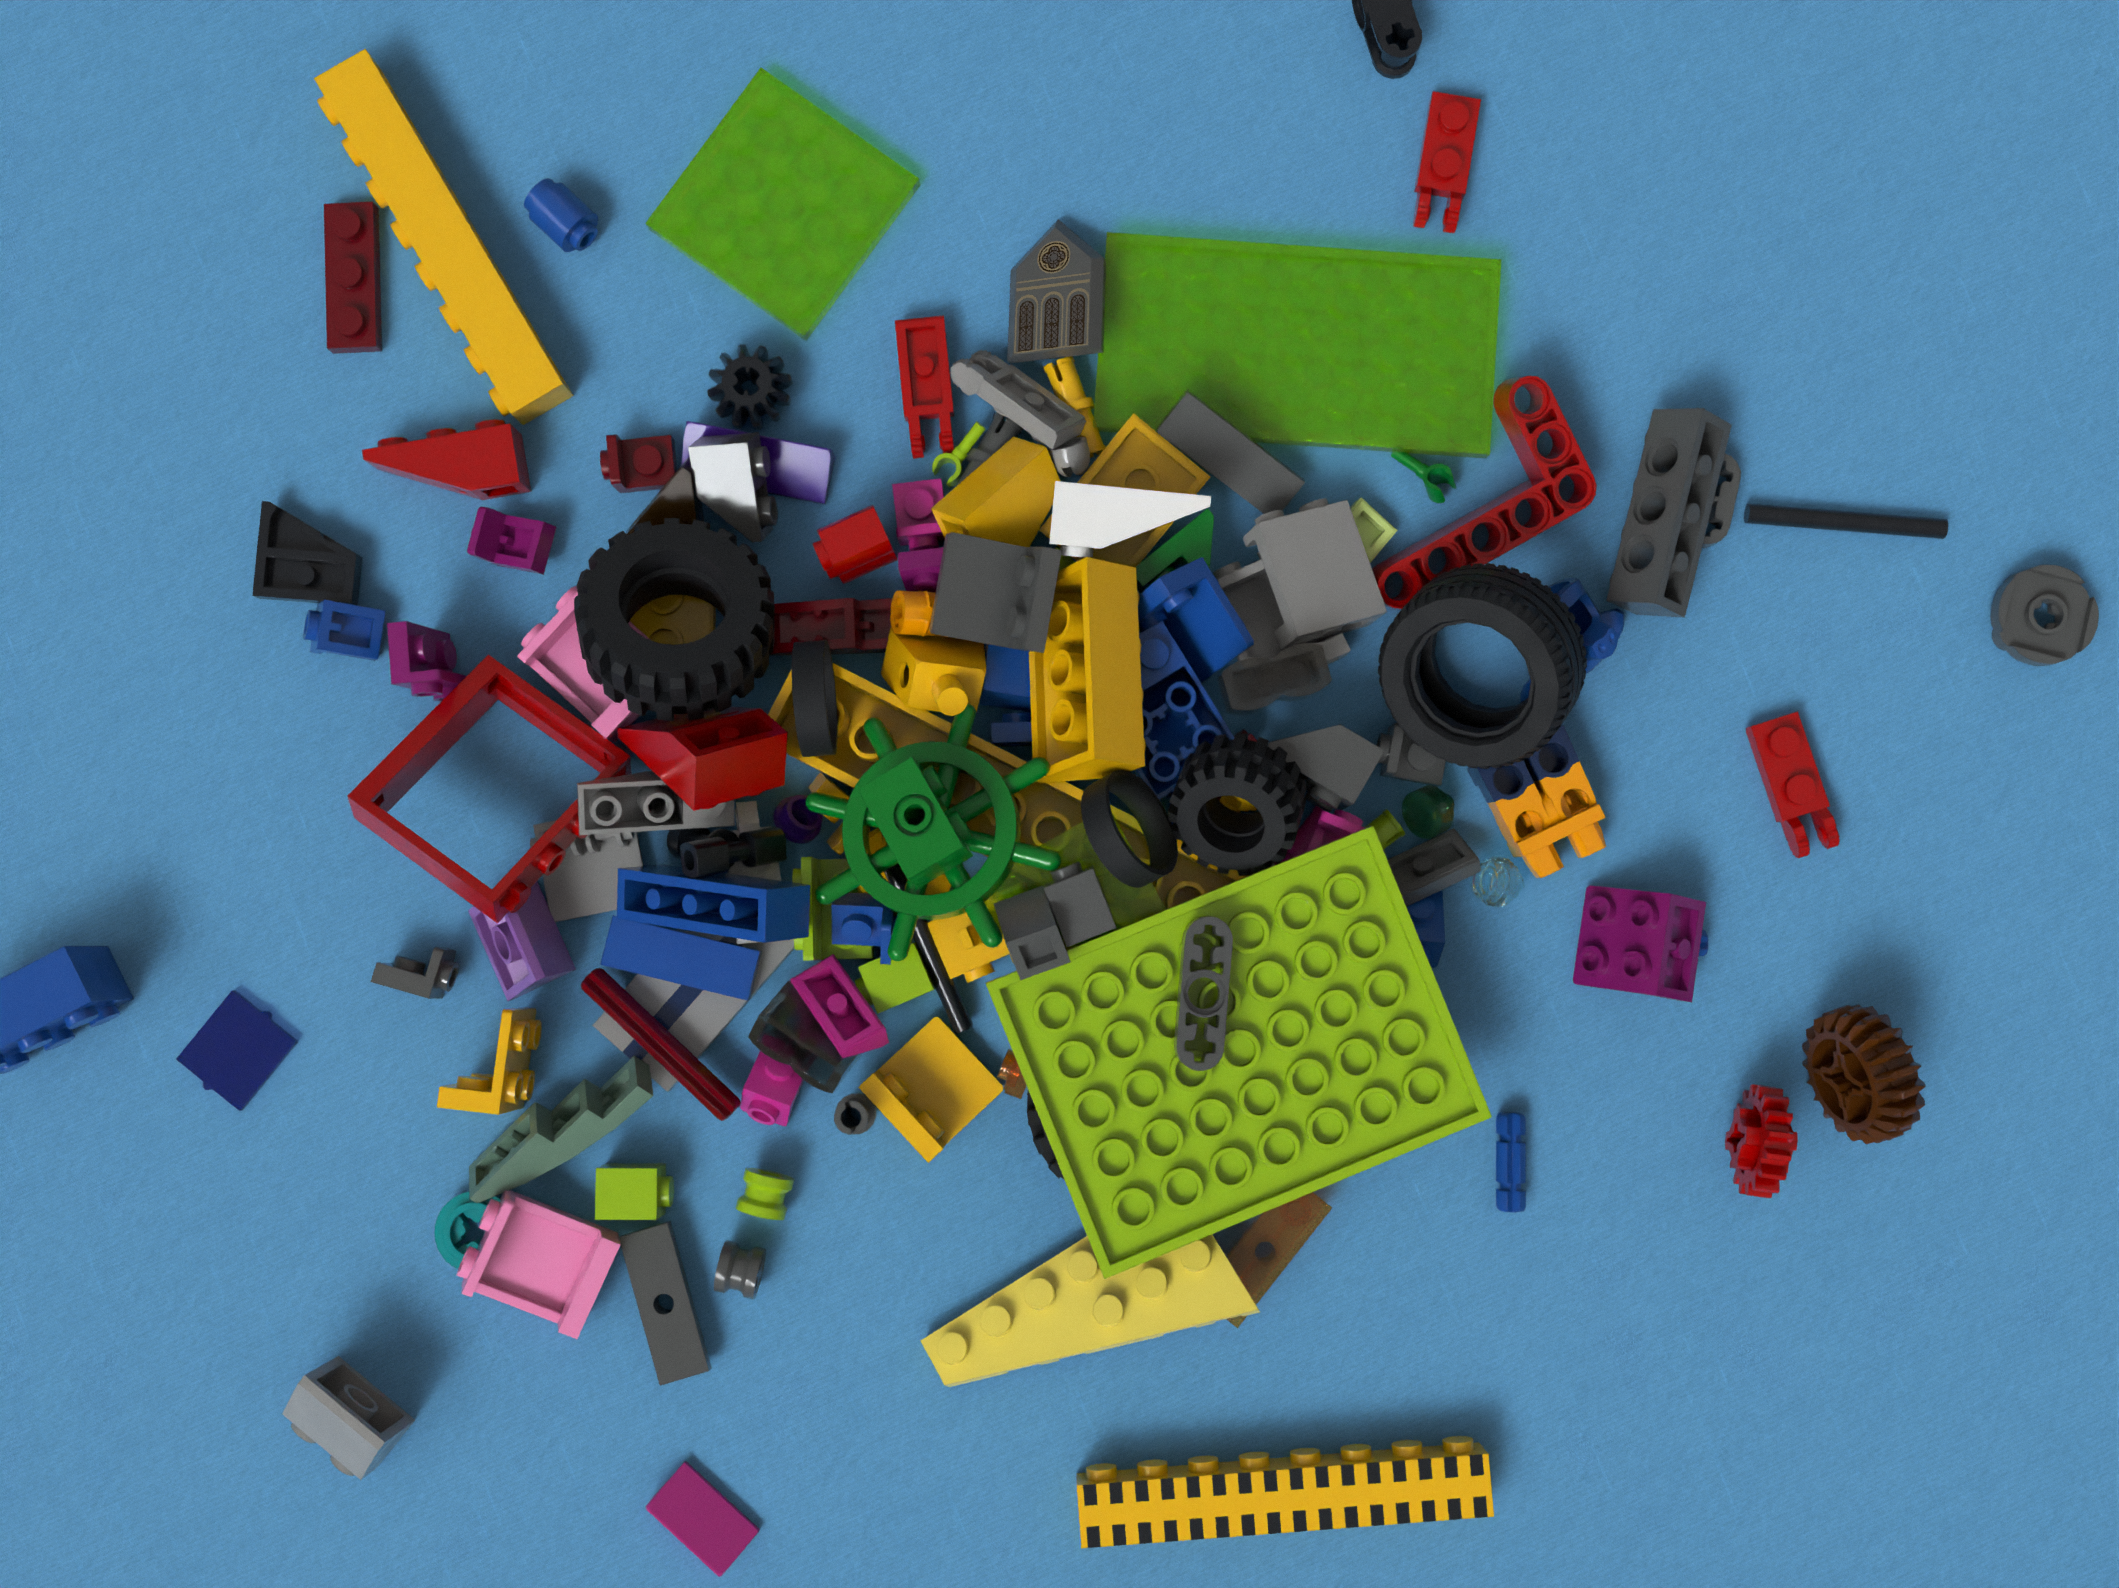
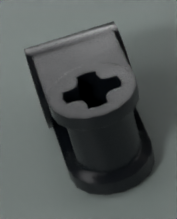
[1352,0,1422,79]

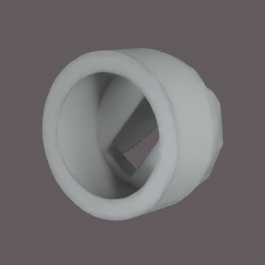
[1048,437,1090,477]

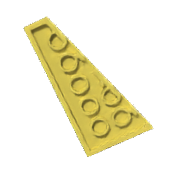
[920,1234,1260,1387]

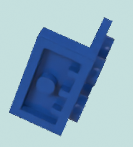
[1138,557,1254,684]

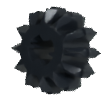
[707,344,793,430]

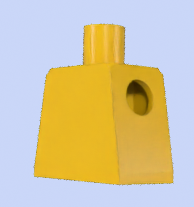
[881,628,986,716]

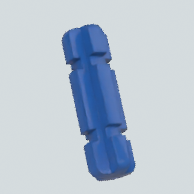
[1496,1112,1526,1213]

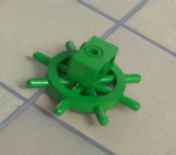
[806,703,1061,961]

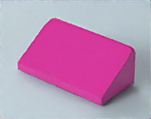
[790,954,889,1058]
[645,1461,760,1577]

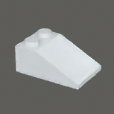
[1049,481,1211,558]

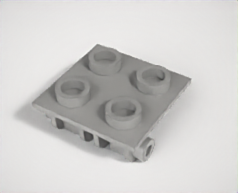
[530,820,643,922]

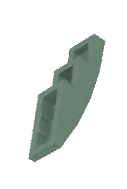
[469,1056,654,1203]

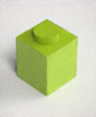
[855,943,935,1014]
[595,1163,674,1220]

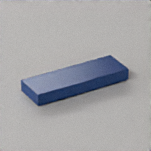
[600,915,762,1001]

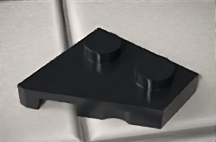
[252,501,363,605]

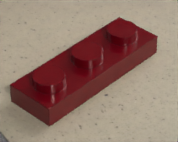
[324,202,382,354]

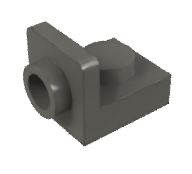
[1376,723,1446,787]
[371,947,459,999]

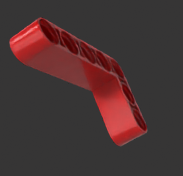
[1372,376,1597,609]

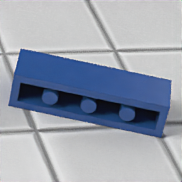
[617,864,810,943]

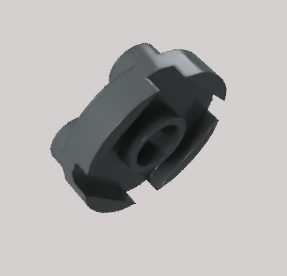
[1990,565,2099,666]

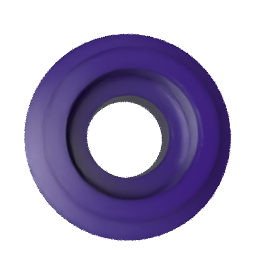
[773,795,823,844]

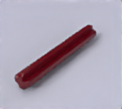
[580,968,741,1121]

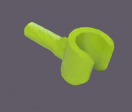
[932,421,986,487]

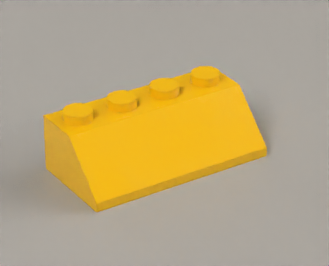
[1029,557,1146,783]

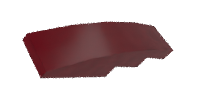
[769,598,892,656]

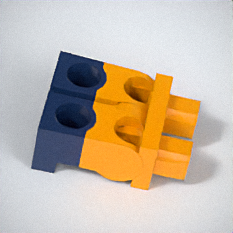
[1467,725,1606,878]

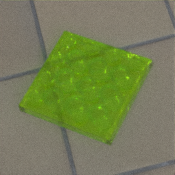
[645,68,920,341]

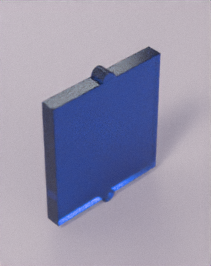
[176,990,299,1111]

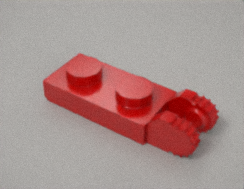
[1413,91,1481,233]
[895,315,954,459]
[1745,711,1840,858]

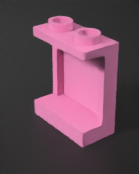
[517,586,650,743]
[456,1190,621,1339]

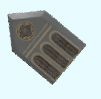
[1007,219,1106,364]

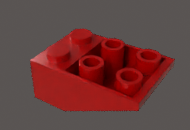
[618,707,788,811]

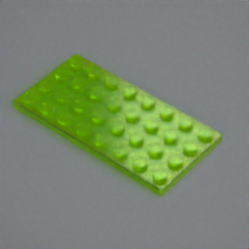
[1093,232,1502,459]

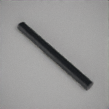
[1744,504,1948,539]
[876,845,973,1033]

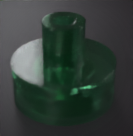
[1402,785,1455,839]

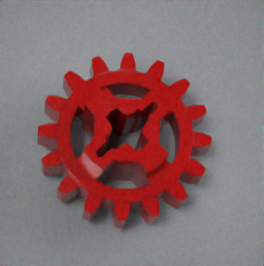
[1725,1084,1798,1199]

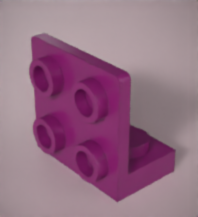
[1573,886,1706,1003]

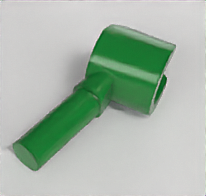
[1391,446,1457,503]

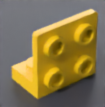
[437,1007,542,1115]
[858,1017,1003,1163]

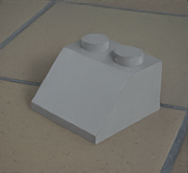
[282,1356,415,1480]

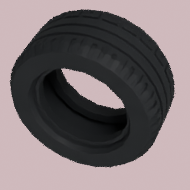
[1378,563,1587,769]

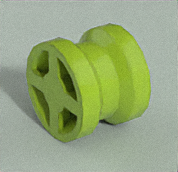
[735,1168,795,1220]

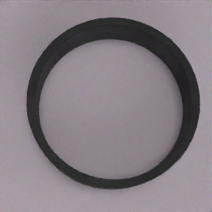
[792,640,838,757]
[1081,770,1178,888]

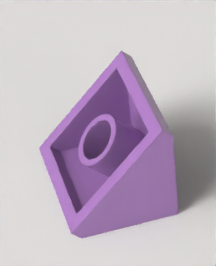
[468,881,576,1001]

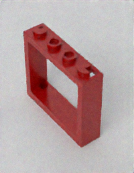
[347,655,632,923]

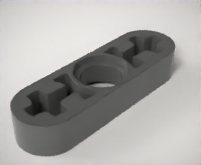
[1174,916,1233,1071]

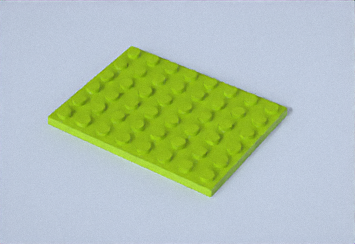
[985,826,1492,1279]

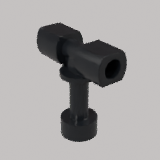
[667,827,787,879]

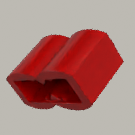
[812,504,898,584]

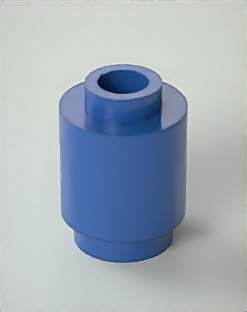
[524,178,598,252]

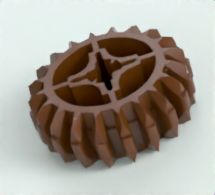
[1802,1004,1926,1144]

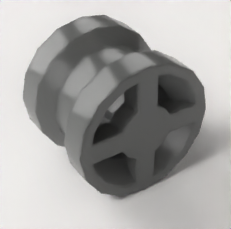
[714,1240,766,1299]

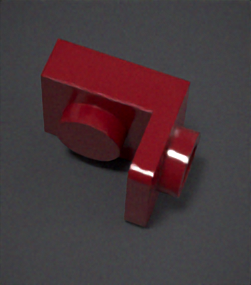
[600,434,677,493]

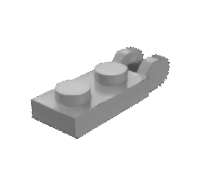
[949,350,1086,450]

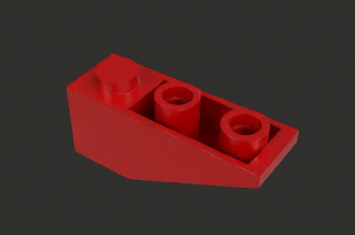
[362,419,532,500]

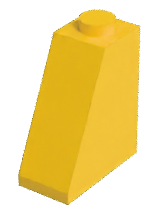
[931,436,1061,547]

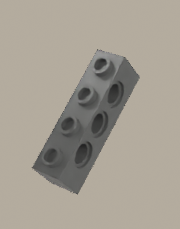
[1606,408,1732,618]

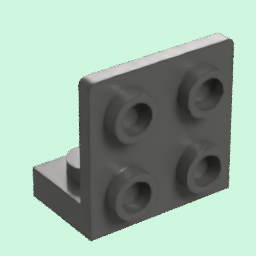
[929,532,1062,653]

